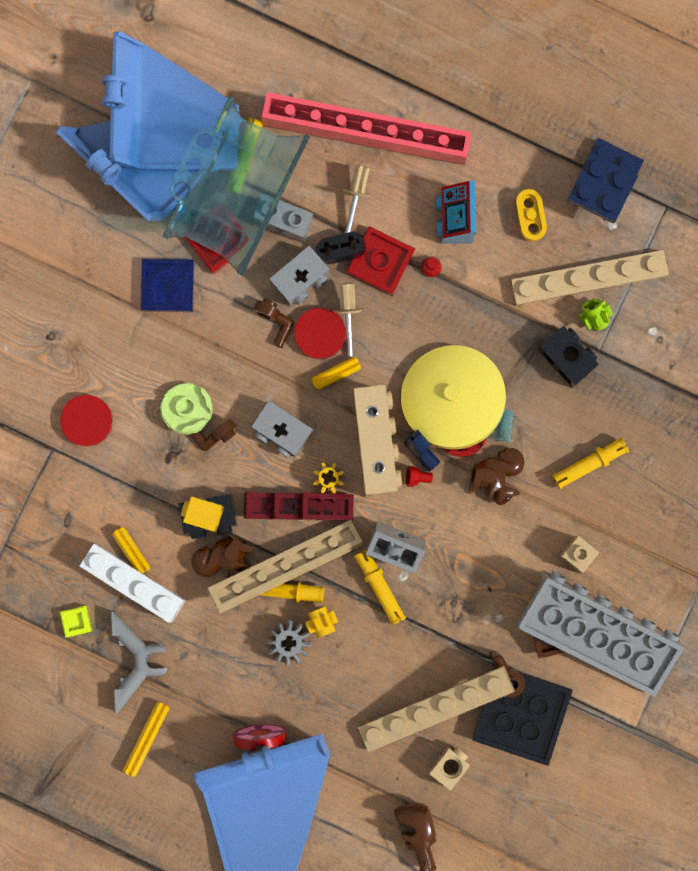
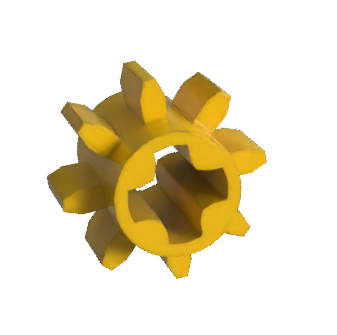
[313,462,344,494]
[305,606,338,638]

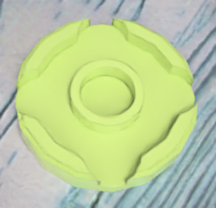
[160,383,213,435]

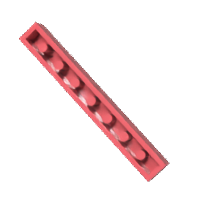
[262,92,472,165]

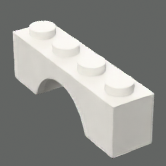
[80,544,186,623]

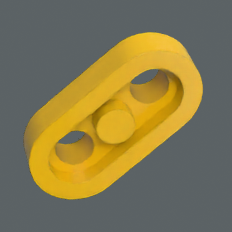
[515,189,547,242]

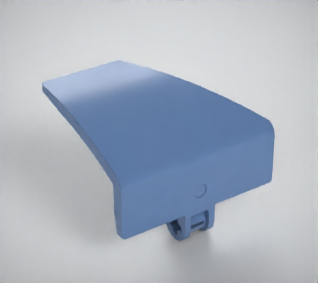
[102,31,239,171]
[56,121,213,221]
[193,734,331,871]

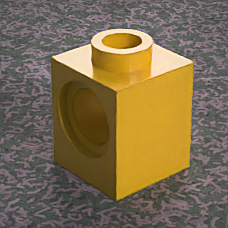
[181,496,224,532]

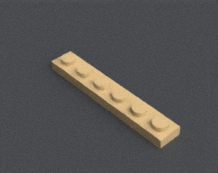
[510,250,669,306]
[208,520,363,614]
[358,666,515,752]

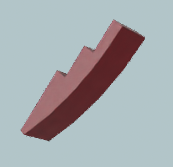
[244,492,354,521]

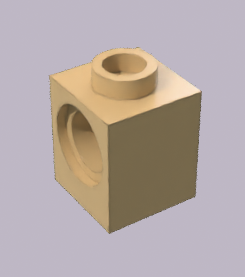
[559,536,600,573]
[428,746,470,791]

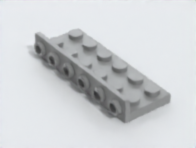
[516,570,685,697]

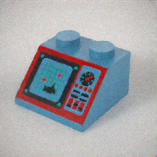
[436,181,476,244]

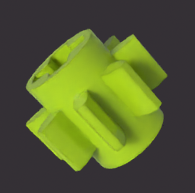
[578,298,613,331]

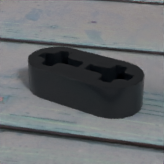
[316,232,366,264]

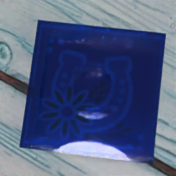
[141,259,194,312]

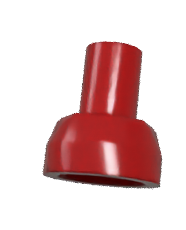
[421,256,442,278]
[406,466,433,487]

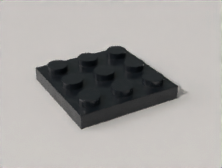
[472,666,573,766]

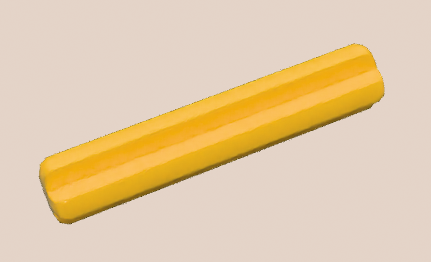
[123,701,169,777]

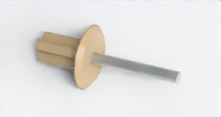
[342,165,373,233]
[332,283,364,357]

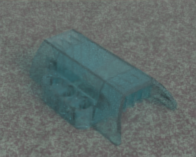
[162,96,310,276]

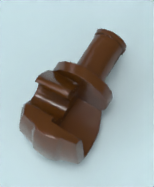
[394,803,437,871]

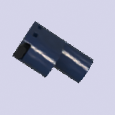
[403,429,440,472]

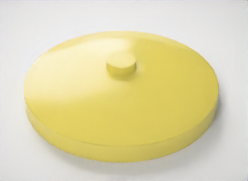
[401,345,506,449]

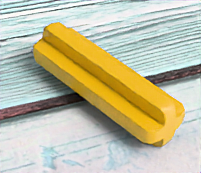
[311,357,361,390]
[112,527,150,574]

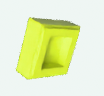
[60,606,92,638]

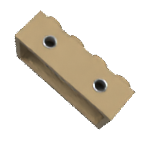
[354,385,402,497]

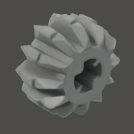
[266,620,312,666]

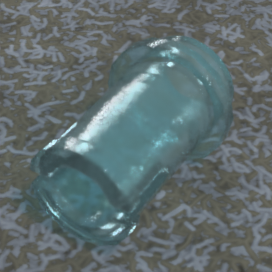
[495,410,517,442]

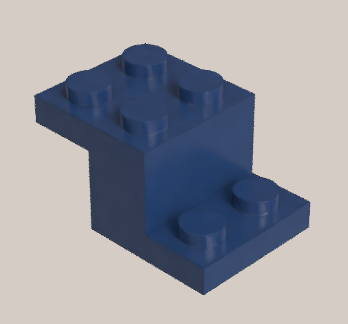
[567,138,644,224]

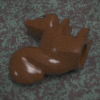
[469,448,525,505]
[191,535,254,579]

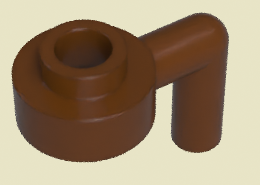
[252,298,294,348]
[189,418,237,451]
[489,650,525,697]

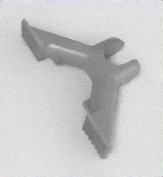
[110,612,168,714]

